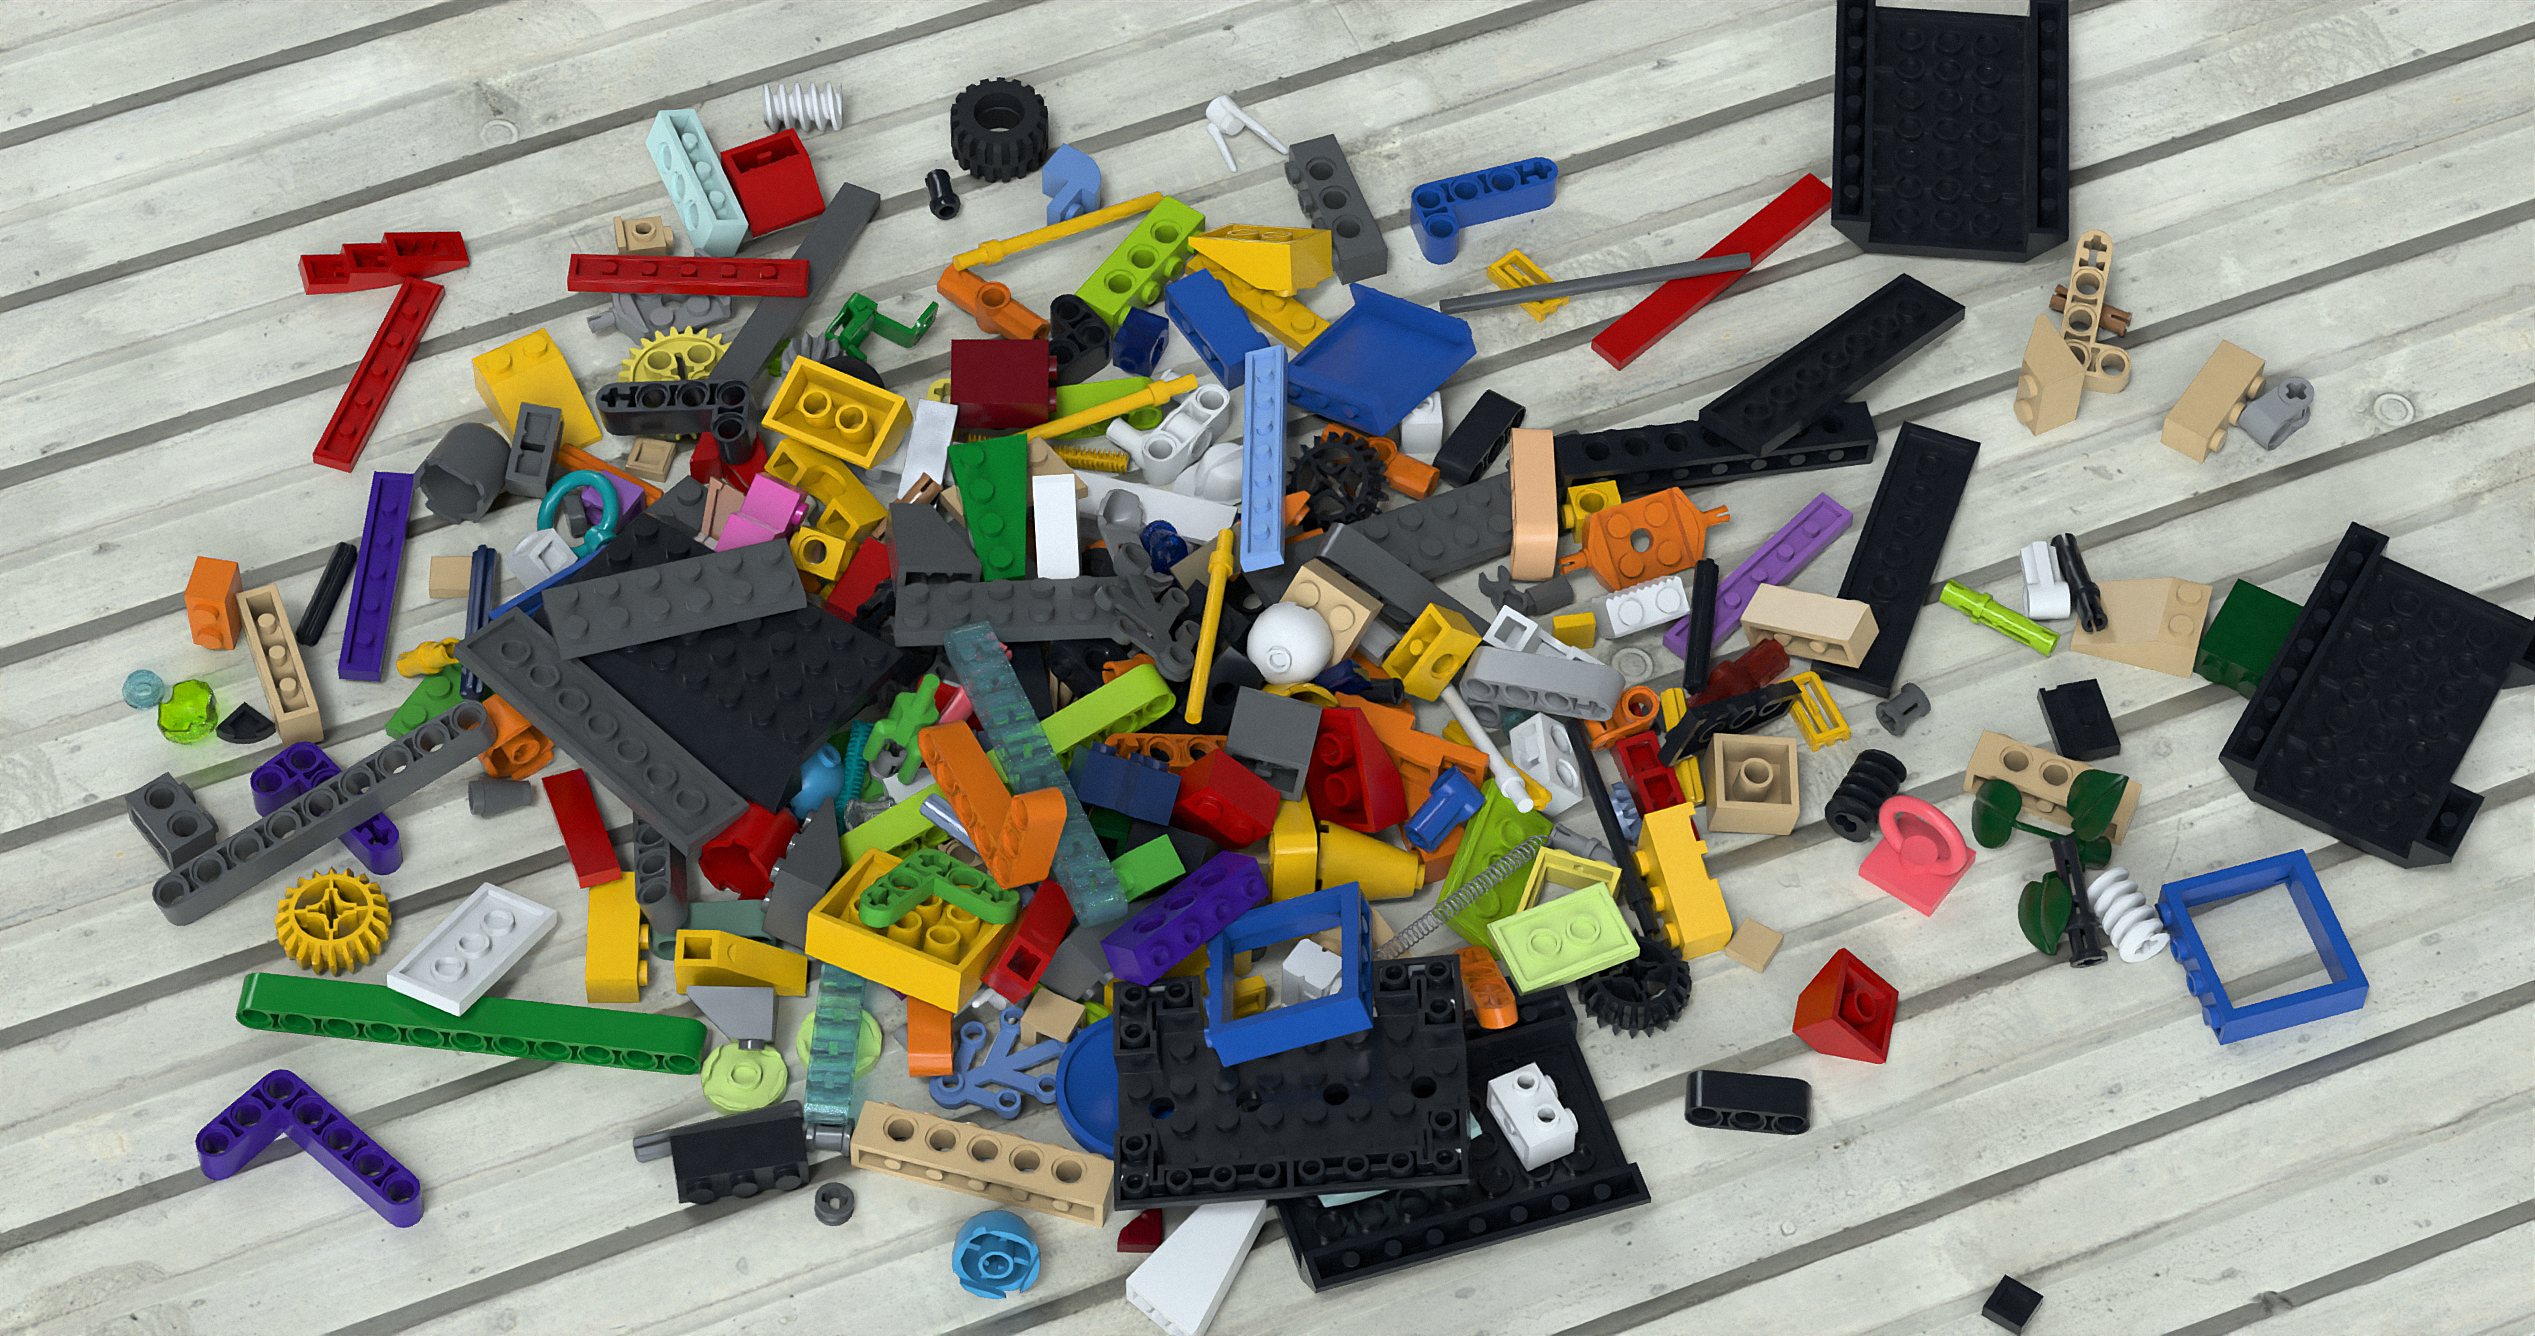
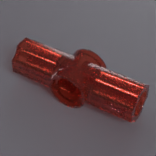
[1686,638,1790,708]

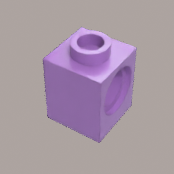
[580,469,646,534]

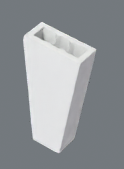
[1033,474,1082,645]
[1126,1200,1266,1336]

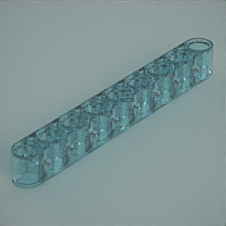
[943,620,1128,928]

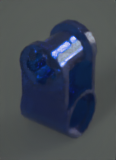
[1141,520,1188,603]

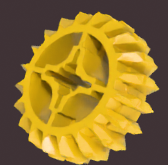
[274,866,392,977]

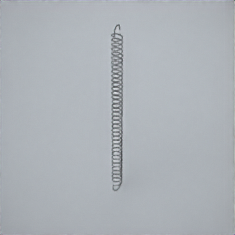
[1373,835,1551,961]

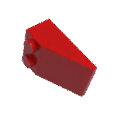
[1305,706,1408,833]
[1168,747,1282,849]

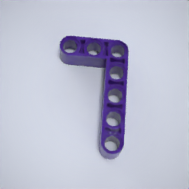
[195,1069,424,1228]

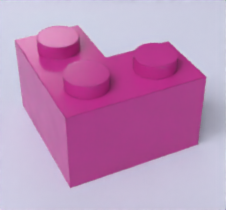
[714,472,810,552]

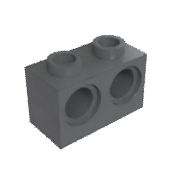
[505,402,565,499]
[125,772,219,871]

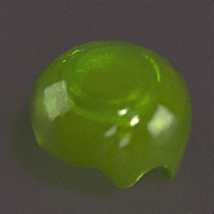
[157,679,220,745]

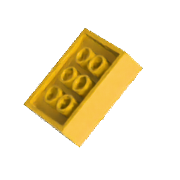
[805,847,1022,1014]

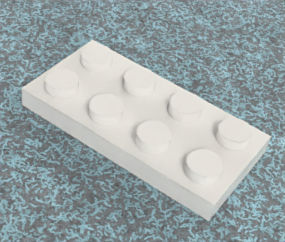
[387,882,557,1017]

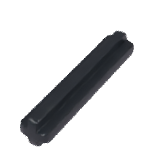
[295,542,358,647]

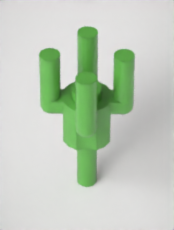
[862,674,942,785]

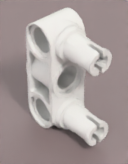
[1106,368,1230,486]

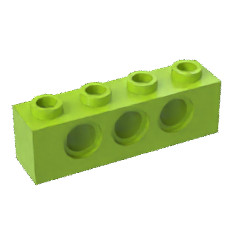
[1074,195,1206,340]

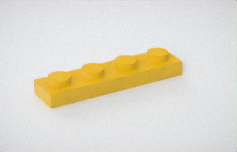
[1185,252,1331,353]

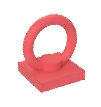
[1858,795,1977,917]

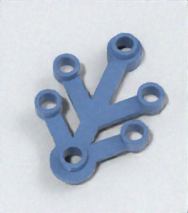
[929,1006,1083,1119]

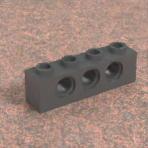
[1284,134,1388,285]

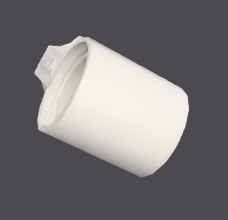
[2019,541,2070,620]

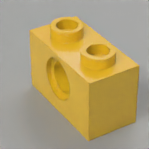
[1381,602,1483,702]

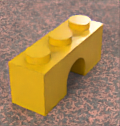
[764,437,888,548]

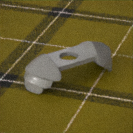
[1096,489,1174,598]

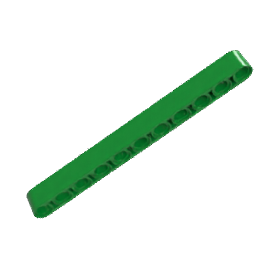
[235,973,708,1075]

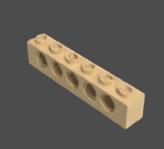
[850,1100,1114,1228]

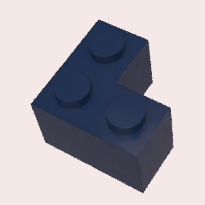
[1062,741,1182,826]

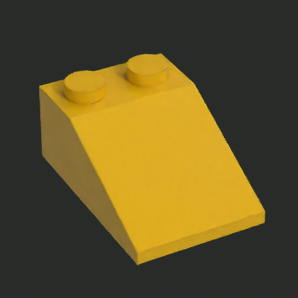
[1188,223,1333,297]
[472,328,603,450]

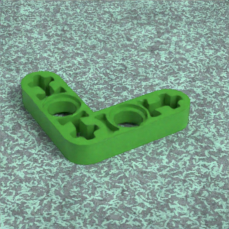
[858,849,1020,928]

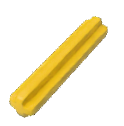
[1660,688,1706,807]

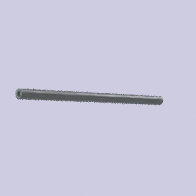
[1439,252,1751,315]

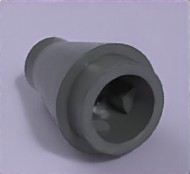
[468,776,532,818]

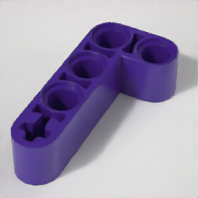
[250,741,403,876]

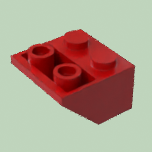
[720,128,826,238]

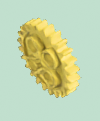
[618,326,732,440]

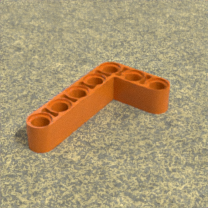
[918,719,1067,890]

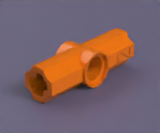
[937,263,1050,339]
[1321,422,1440,500]

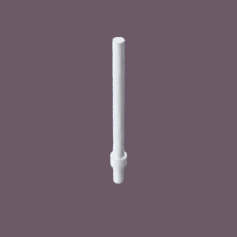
[1440,681,1534,813]

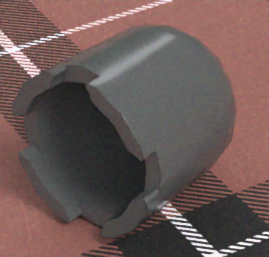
[413,422,511,525]

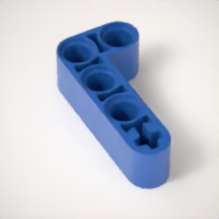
[1410,157,1558,265]

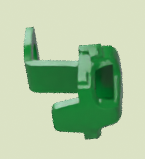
[825,292,939,362]

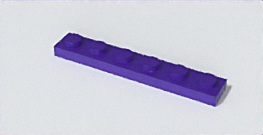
[338,471,415,682]

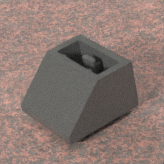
[1224,686,1323,802]

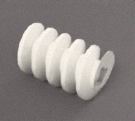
[763,81,843,132]
[2087,866,2170,963]

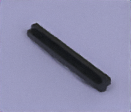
[1682,558,1719,696]

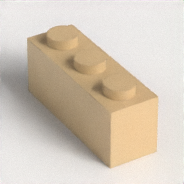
[2160,339,2266,464]
[1740,583,1879,668]

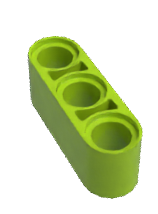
[1049,377,1163,440]

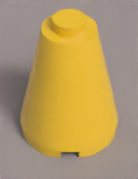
[1315,820,1425,901]

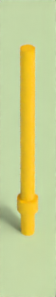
[953,191,1163,271]
[1010,373,1198,442]
[1185,529,1235,724]

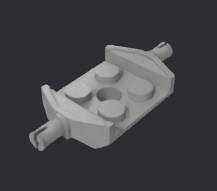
[587,248,732,345]

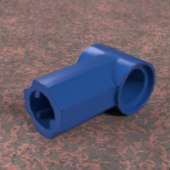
[1403,766,1485,852]

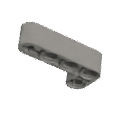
[1460,646,1626,728]

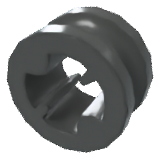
[814,1182,854,1226]

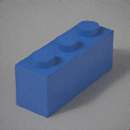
[1165,268,1271,392]

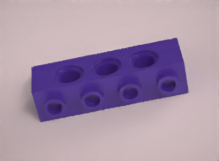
[1100,850,1270,986]

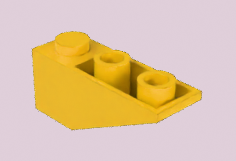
[674,929,808,996]

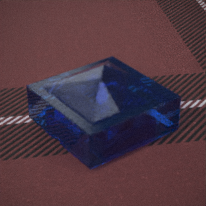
[1314,658,1372,696]

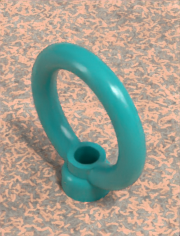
[537,469,619,563]

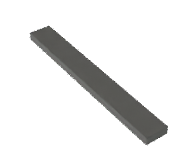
[707,182,881,389]

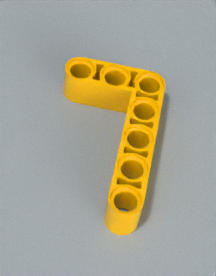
[1265,785,1317,941]

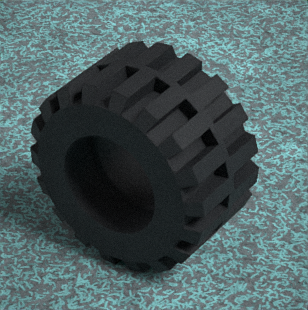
[950,77,1048,182]

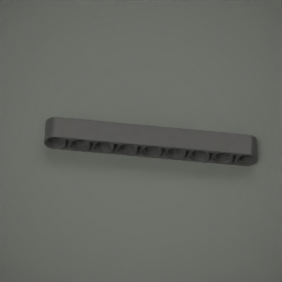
[152,700,498,926]

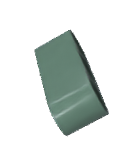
[652,899,777,961]

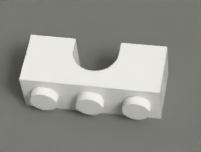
[1483,604,1607,666]

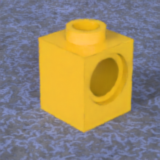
[1560,480,1622,544]
[789,526,858,581]

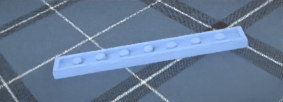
[1240,344,1288,573]

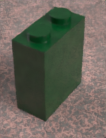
[2192,578,2304,699]

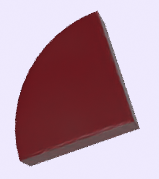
[1117,1208,1162,1253]

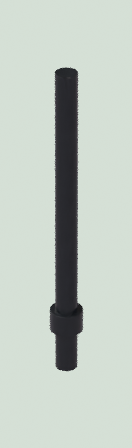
[1564,718,1660,937]

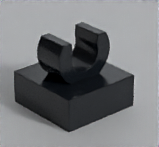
[1981,1274,2044,1336]

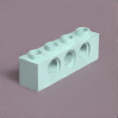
[645,109,749,257]

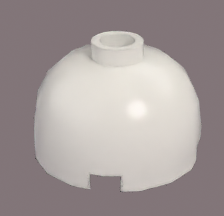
[1247,601,1333,688]

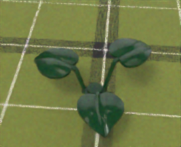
[1971,769,2129,955]

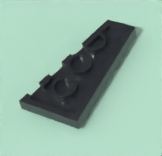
[1657,680,1802,769]

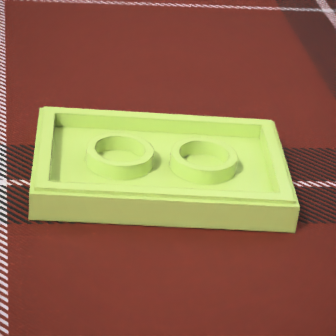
[1487,881,1640,996]

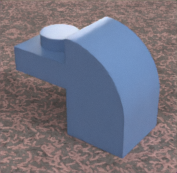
[1042,143,1101,226]

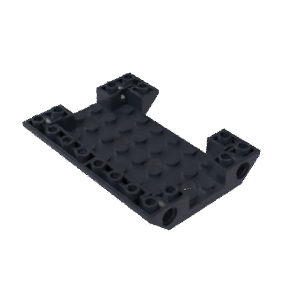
[1113,954,1472,1211]

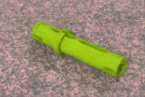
[1939,578,2061,657]

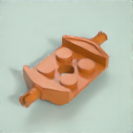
[1557,486,1730,593]

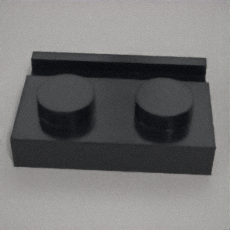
[2037,678,2121,761]

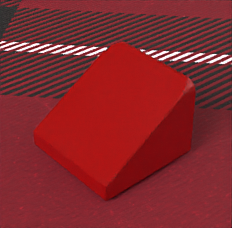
[689,432,722,485]

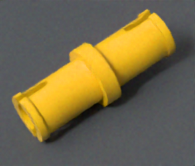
[396,637,460,678]

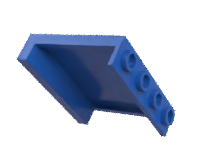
[1287,282,1477,438]

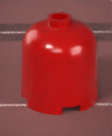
[698,798,802,900]

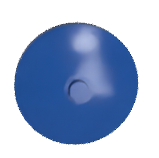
[1055,1015,1174,1161]

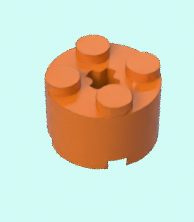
[467,693,555,781]

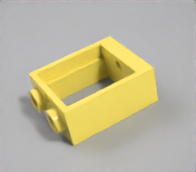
[1516,846,1622,914]

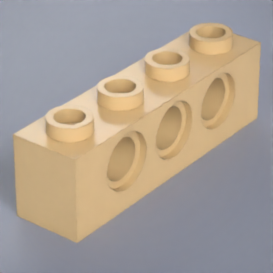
[235,583,324,751]
[1963,729,2142,846]

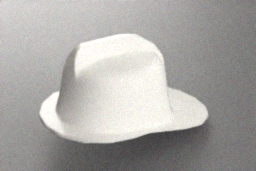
[1173,442,1243,507]

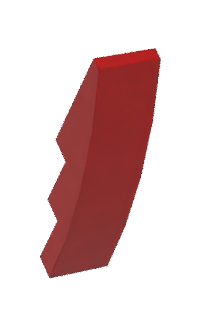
[298,231,469,295]
[1609,703,1700,842]

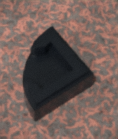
[215,702,276,744]

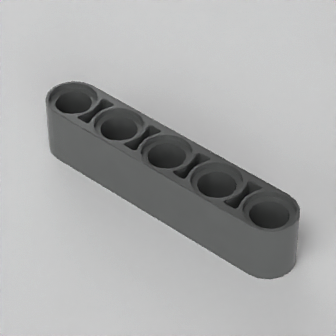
[1312,522,1491,668]
[633,811,688,934]

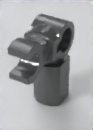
[1478,565,1574,617]

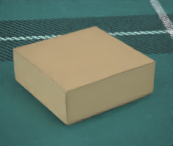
[625,436,676,483]
[429,556,472,598]
[1725,917,1784,974]

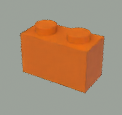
[184,556,243,650]

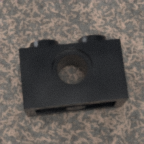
[1173,635,1265,735]

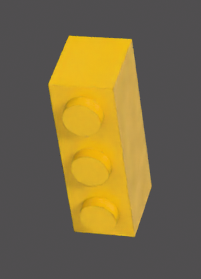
[585,872,650,1003]

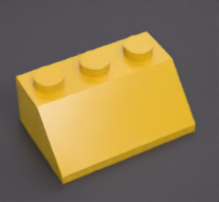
[761,355,913,470]

